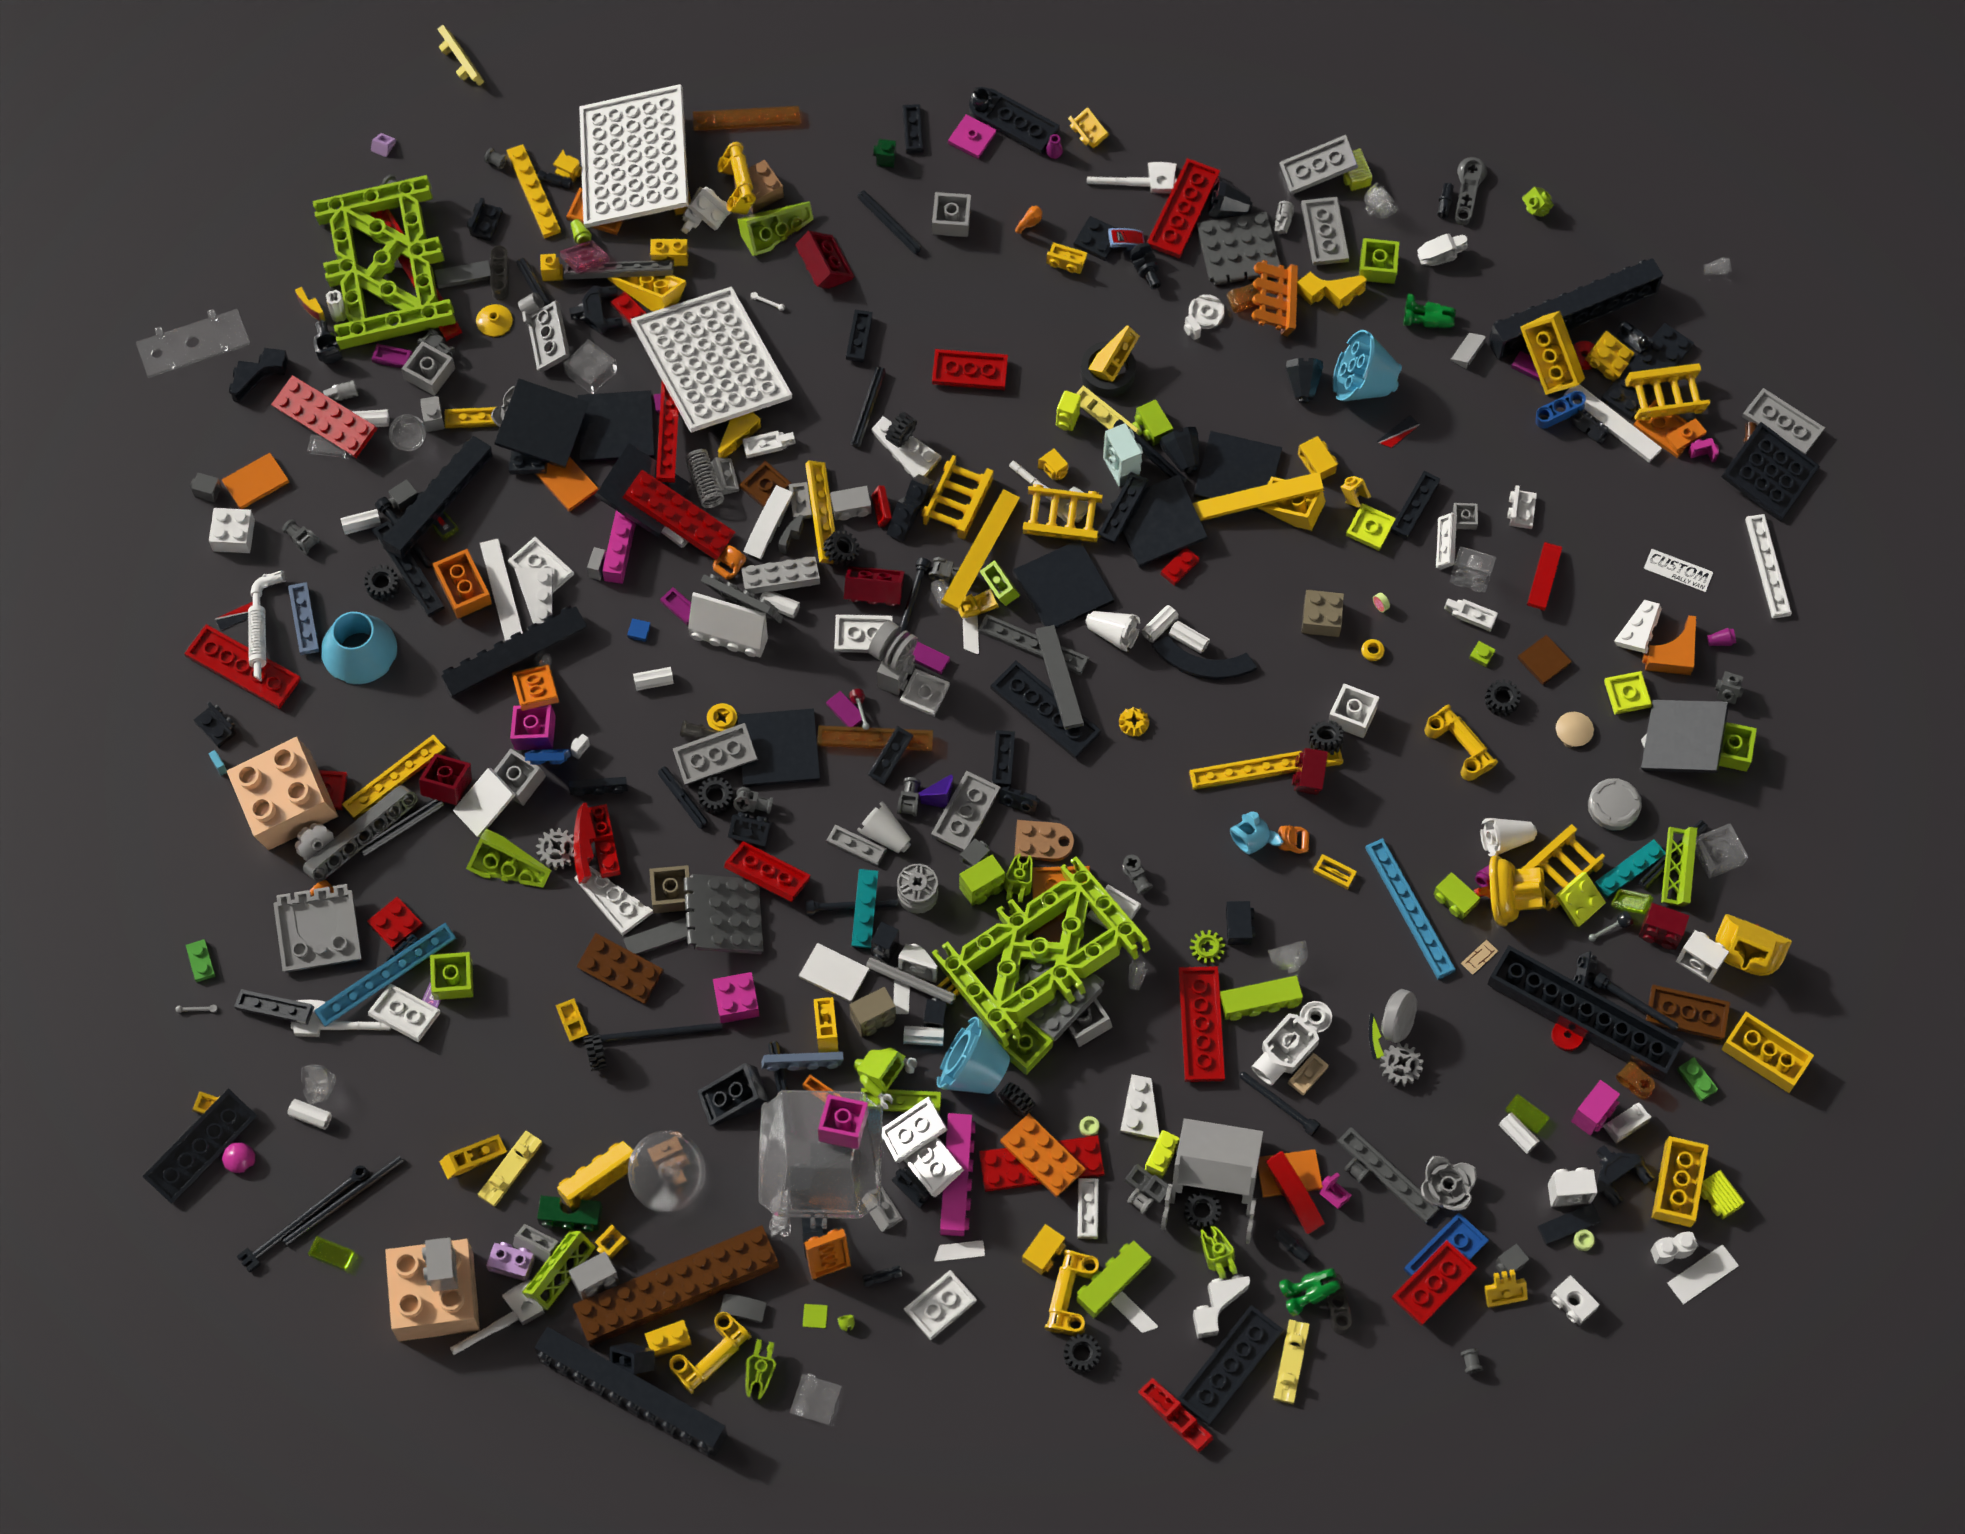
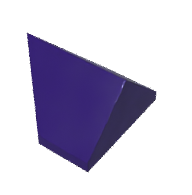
[919,774,953,808]

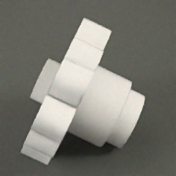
[295,823,334,861]

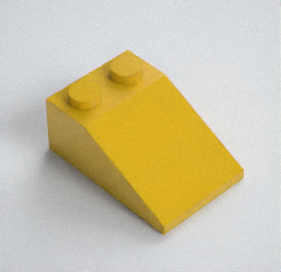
[1257,476,1326,531]

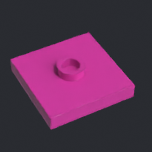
[948,115,997,159]

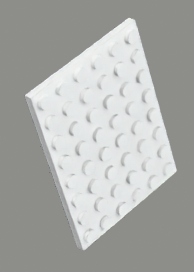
[580,84,689,228]
[631,286,792,432]

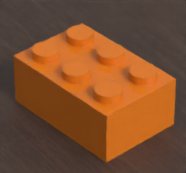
[432,549,492,619]

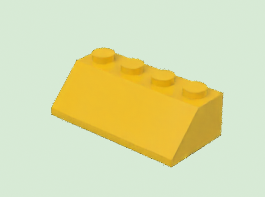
[1520,311,1585,395]
[557,1141,638,1212]

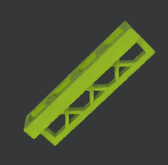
[1661,827,1697,907]
[522,1230,596,1310]

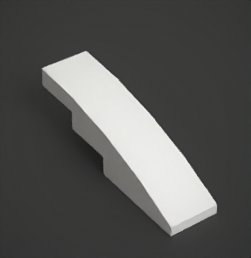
[743,485,793,560]

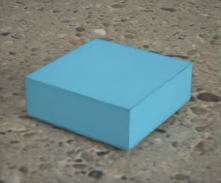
[208,750,227,776]

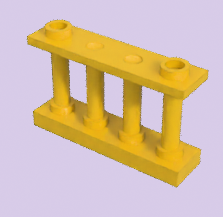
[1625,363,1710,421]
[921,455,994,540]
[1023,484,1102,543]
[1522,824,1605,911]

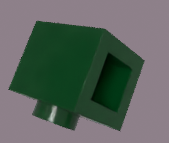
[873,139,896,167]

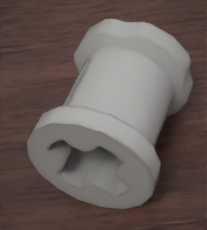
[1127,1188,1154,1214]

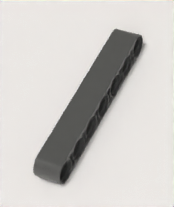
[303,786,417,882]

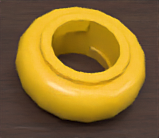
[1361,639,1385,661]

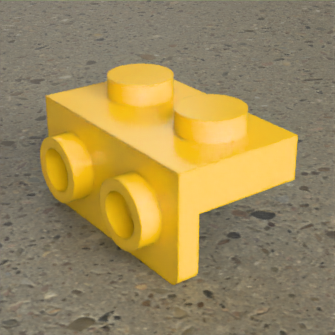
[1068,107,1109,149]
[1046,242,1087,274]

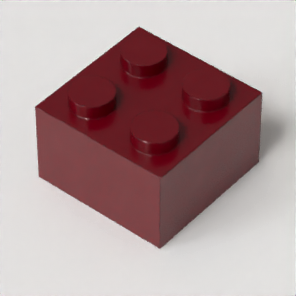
[1292,748,1328,795]
[419,753,472,805]
[1639,903,1690,950]

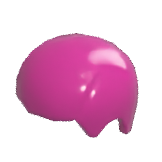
[222,1143,255,1173]

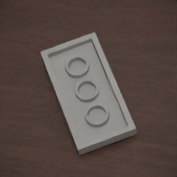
[1279,135,1358,195]
[1301,197,1349,266]
[1742,388,1825,454]
[741,557,820,594]
[673,723,758,785]
[931,771,1001,852]

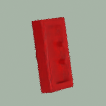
[872,486,892,527]

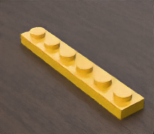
[507,144,561,238]
[805,460,835,564]
[342,734,446,820]

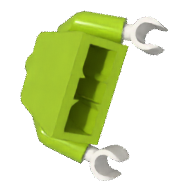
[854,1048,917,1109]

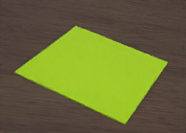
[802,1304,828,1328]

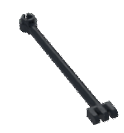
[237,1165,369,1273]

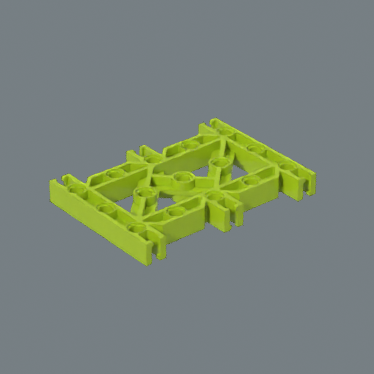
[313,175,456,350]
[932,857,1151,1048]

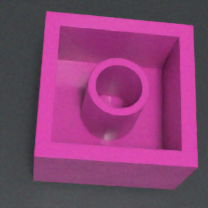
[510,704,556,750]
[713,972,760,1023]
[1571,1080,1620,1136]
[818,1094,868,1149]

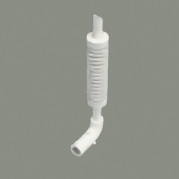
[248,570,286,681]

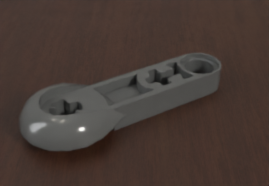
[1455,157,1487,225]

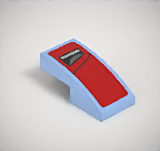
[1108,228,1145,250]

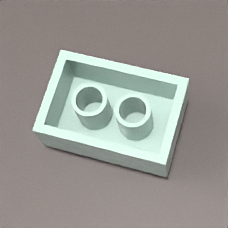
[1103,423,1143,487]

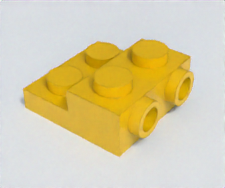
[1585,331,1634,382]

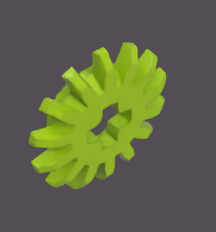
[1190,930,1225,963]

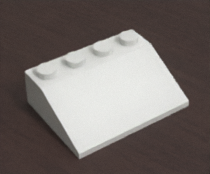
[688,592,768,657]

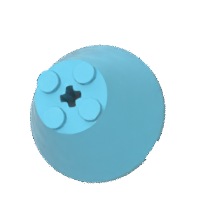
[1333,330,1402,401]

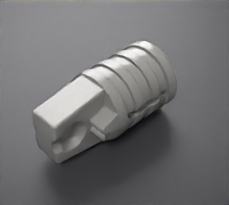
[1275,201,1294,234]
[323,380,358,401]

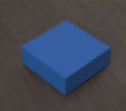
[627,618,651,642]

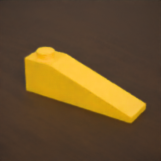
[608,275,686,312]

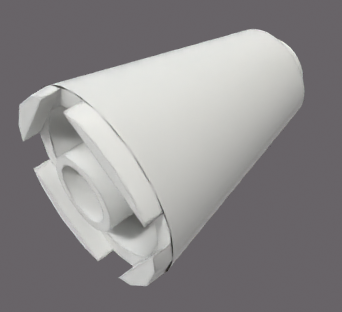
[1086,611,1140,652]
[857,801,911,853]
[1480,818,1537,856]

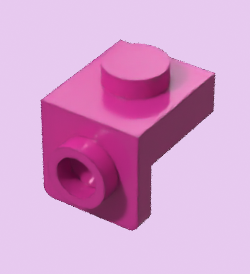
[1688,438,1720,462]
[1320,1173,1352,1209]

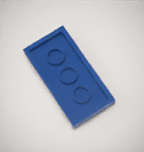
[525,749,571,765]
[1403,1212,1489,1276]

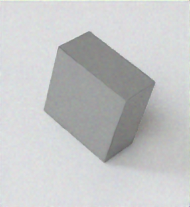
[1453,503,1478,530]
[587,547,606,580]

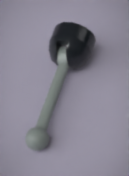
[1589,911,1634,942]

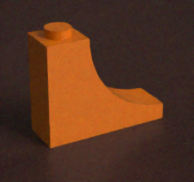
[1642,616,1696,675]

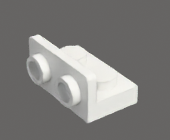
[688,187,731,231]
[1507,485,1537,529]

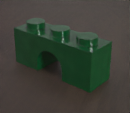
[537,1195,602,1232]

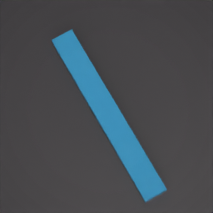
[1365,838,1456,980]
[314,922,457,1027]

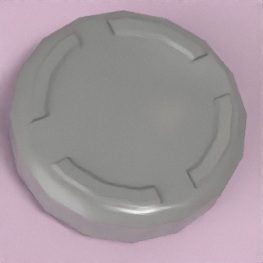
[1588,779,1642,830]
[1381,989,1417,1043]

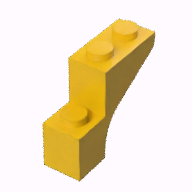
[1297,272,1367,309]

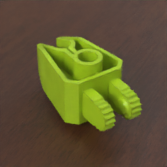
[1004,853,1033,903]
[1201,1225,1237,1279]
[745,1339,776,1399]

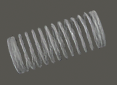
[685,449,724,508]

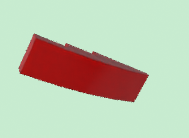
[1527,542,1562,610]
[573,802,596,884]
[1265,1151,1325,1234]
[1138,1378,1213,1453]

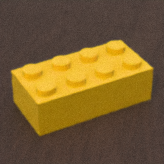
[1721,1012,1814,1093]
[1652,1136,1709,1227]

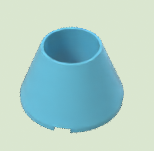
[321,612,397,684]
[937,1017,1010,1094]

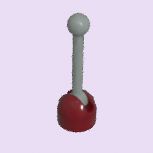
[849,689,870,730]

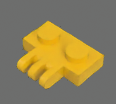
[1485,1269,1528,1308]

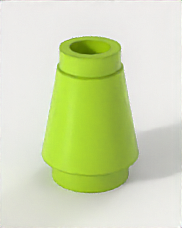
[571,219,591,246]

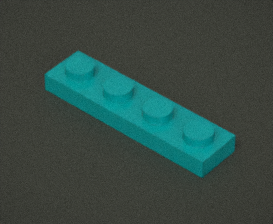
[1594,839,1666,899]
[851,869,878,949]

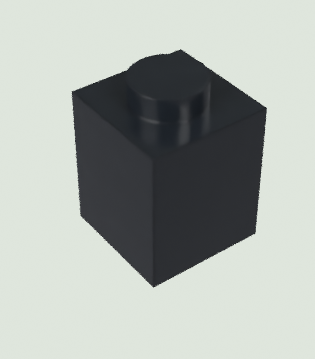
[923,998,946,1028]

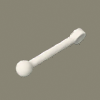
[751,292,785,311]

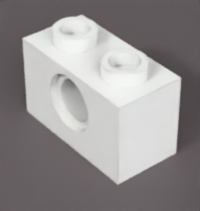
[1550,1275,1600,1326]

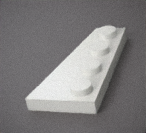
[872,416,941,478]
[574,866,653,936]

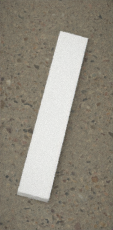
[1564,384,1662,463]
[1745,514,1792,619]
[480,539,523,642]

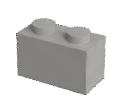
[830,486,872,520]

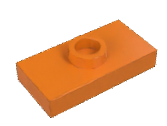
[1665,418,1707,452]

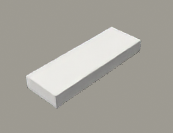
[1436,513,1457,570]
[1078,1178,1099,1239]

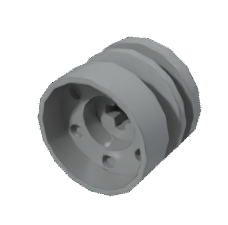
[868,620,918,671]
[897,864,938,914]

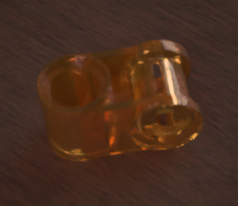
[1226,284,1260,313]
[1616,1061,1655,1099]

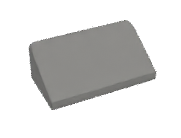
[1451,333,1486,369]
[710,458,740,495]
[861,1186,903,1232]
[513,1224,560,1262]

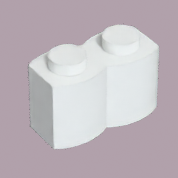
[1651,1232,1698,1264]

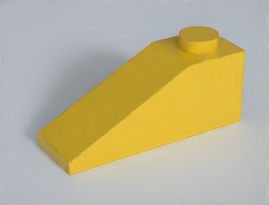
[1088,326,1140,382]
[718,412,761,458]
[814,997,839,1053]
[439,1134,507,1179]

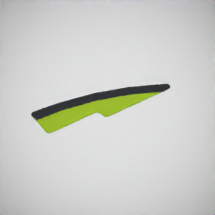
[1369,1013,1384,1059]

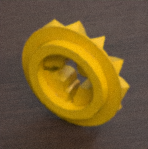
[707,703,737,732]
[1119,707,1149,736]

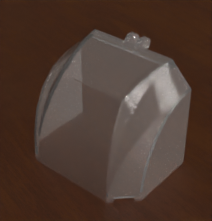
[758,1090,883,1229]

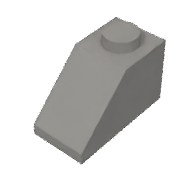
[421,396,445,432]

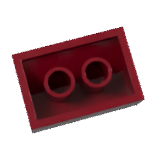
[795,231,855,289]
[844,566,905,606]

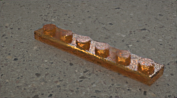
[693,106,800,131]
[817,725,933,751]

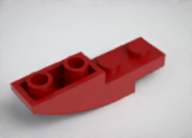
[588,804,621,878]

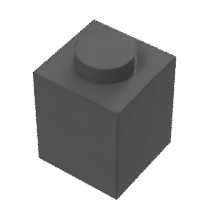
[190,472,222,502]
[388,479,418,513]
[960,839,990,868]
[1495,1243,1529,1278]

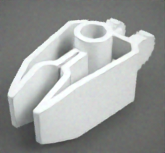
[1418,234,1468,266]

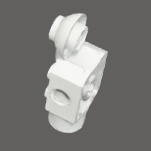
[1251,1001,1332,1085]

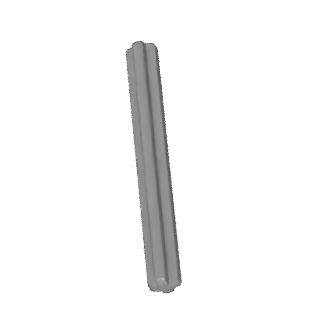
[866,958,956,1004]

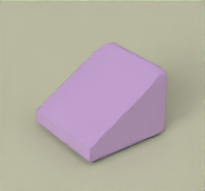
[371,133,396,157]

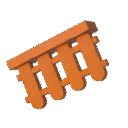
[1252,260,1298,337]

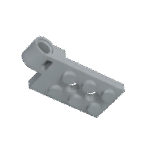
[518,292,570,372]

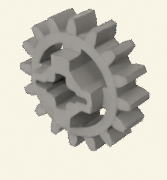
[536,828,574,870]
[1380,1043,1423,1087]

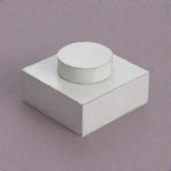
[1184,314,1201,340]
[571,734,590,759]

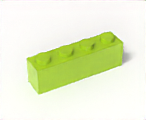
[1220,975,1303,1021]
[1077,1240,1151,1318]

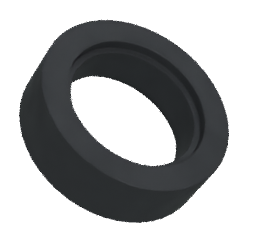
[1080,341,1136,397]

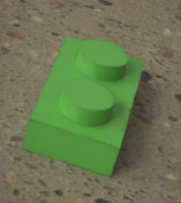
[186,939,216,983]
[1677,1058,1718,1101]

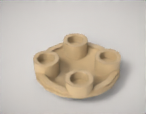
[1556,712,1594,748]

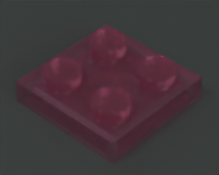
[560,240,609,273]

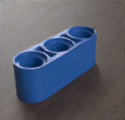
[1535,391,1586,429]

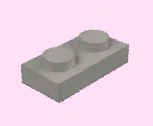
[789,482,812,520]

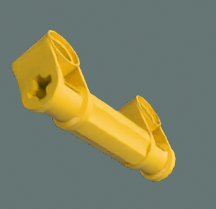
[718,142,756,215]
[1425,704,1498,781]
[1045,1250,1099,1337]
[669,1312,752,1394]

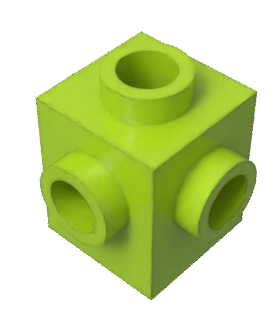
[1522,187,1554,217]

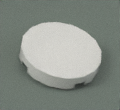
[1189,295,1225,329]

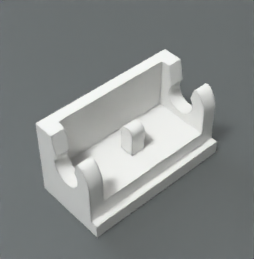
[1603,1103,1651,1144]

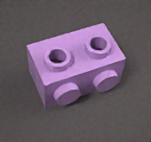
[486,1242,535,1281]

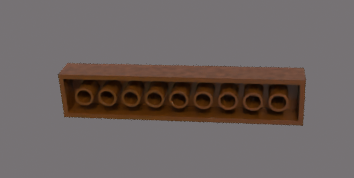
[573,1225,779,1347]

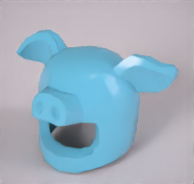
[1230,812,1283,855]

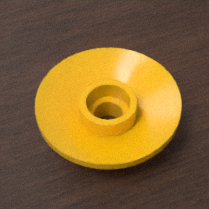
[476,304,513,337]

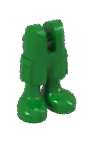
[1403,294,1456,328]
[1279,1268,1341,1316]

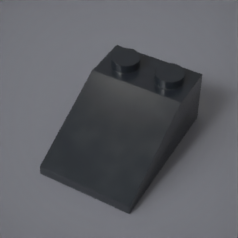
[697,1063,770,1126]

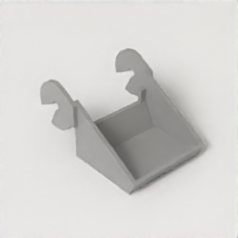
[1161,1118,1263,1245]

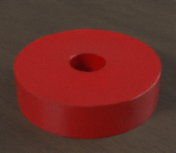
[1573,341,1595,370]
[1551,1023,1583,1051]

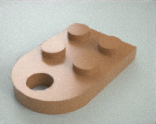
[1014,820,1074,861]

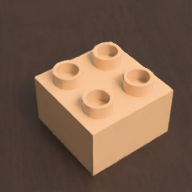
[227,737,338,851]
[385,1239,480,1341]

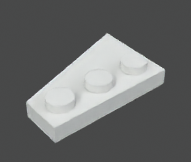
[514,568,553,625]
[1615,600,1662,654]
[1120,1075,1159,1140]

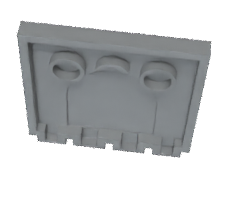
[273,884,362,973]

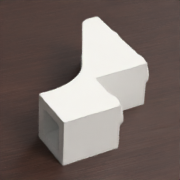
[1193,1275,1250,1339]

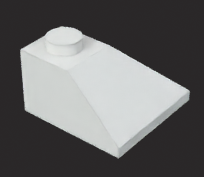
[898,944,937,983]

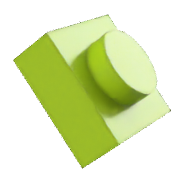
[1469,641,1496,667]

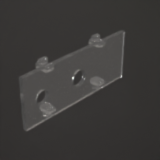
[136,309,250,378]

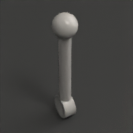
[175,1004,218,1013]

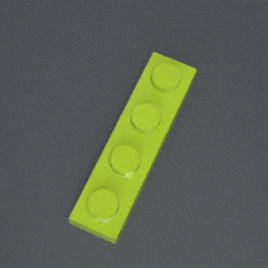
[861,1088,941,1114]

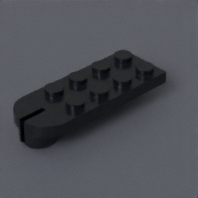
[969,87,1060,154]

